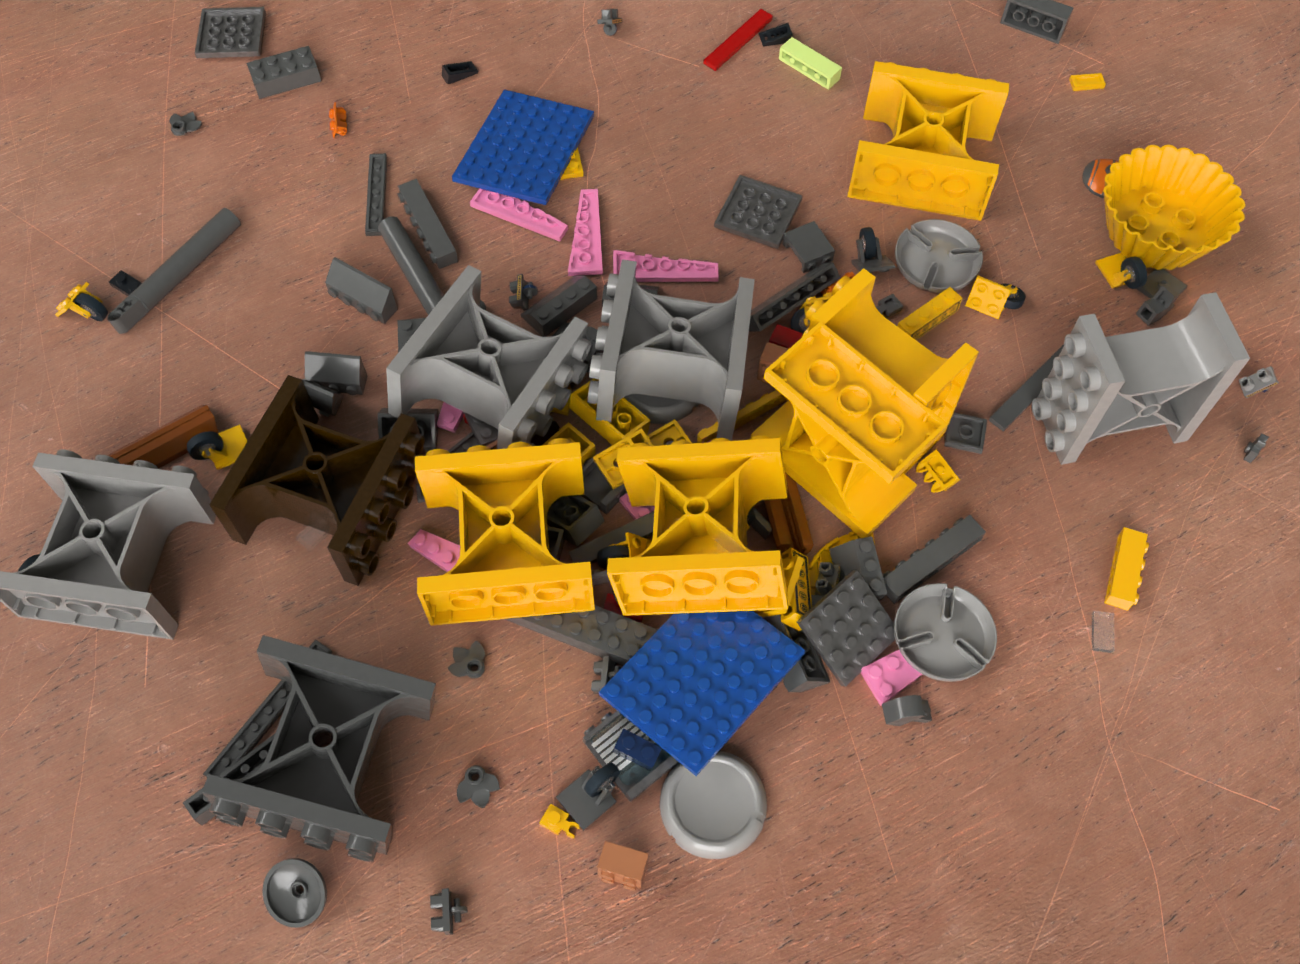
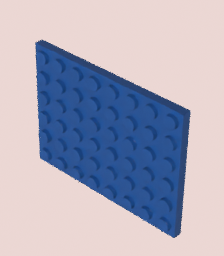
[452,90,594,205]
[599,611,805,776]

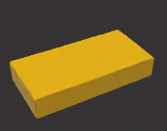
[1069,73,1106,91]

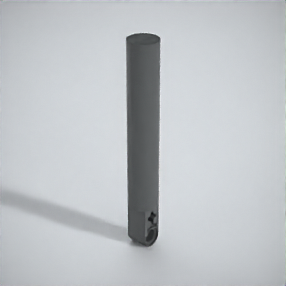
[107,208,241,334]
[378,216,444,315]

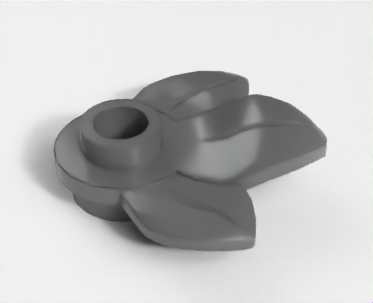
[169,112,202,136]
[448,641,485,678]
[457,765,500,808]

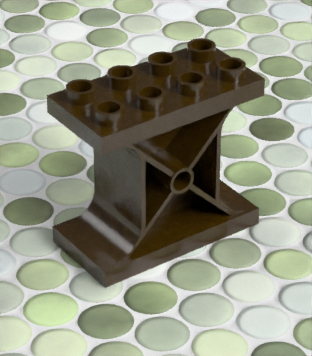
[209,375,426,586]

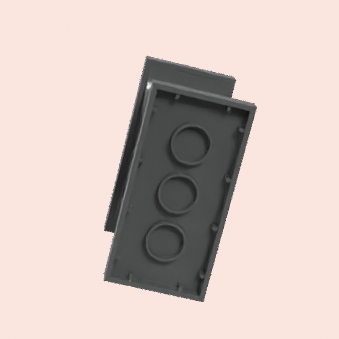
[202,635,436,862]

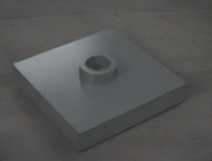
[1137,269,1188,299]
[944,412,988,454]

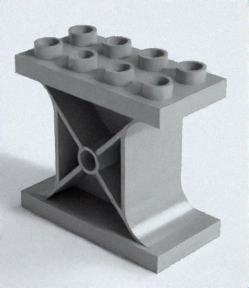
[588,259,755,440]
[386,265,592,449]
[1032,292,1250,465]
[0,449,216,640]

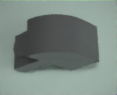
[1136,283,1179,326]
[882,695,932,726]

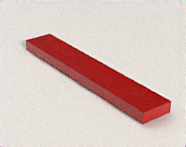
[703,9,773,71]

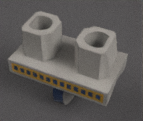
[1239,366,1279,398]

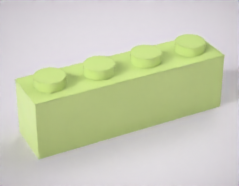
[779,37,842,90]

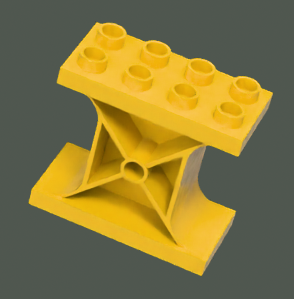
[847,61,1010,221]
[802,268,979,474]
[750,321,948,538]
[607,435,788,616]
[415,438,595,626]

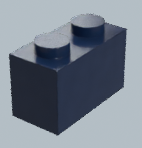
[612,728,662,771]

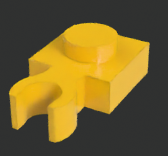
[539,804,580,838]

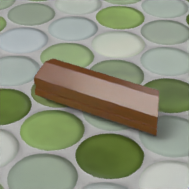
[108,405,218,468]
[764,472,814,555]

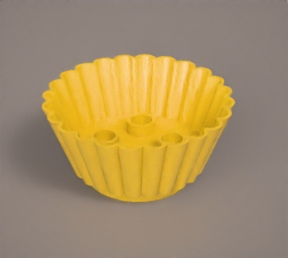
[1103,145,1245,270]

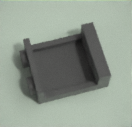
[783,221,835,273]
[581,454,627,515]

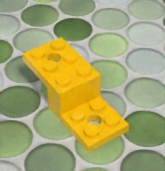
[593,419,692,490]

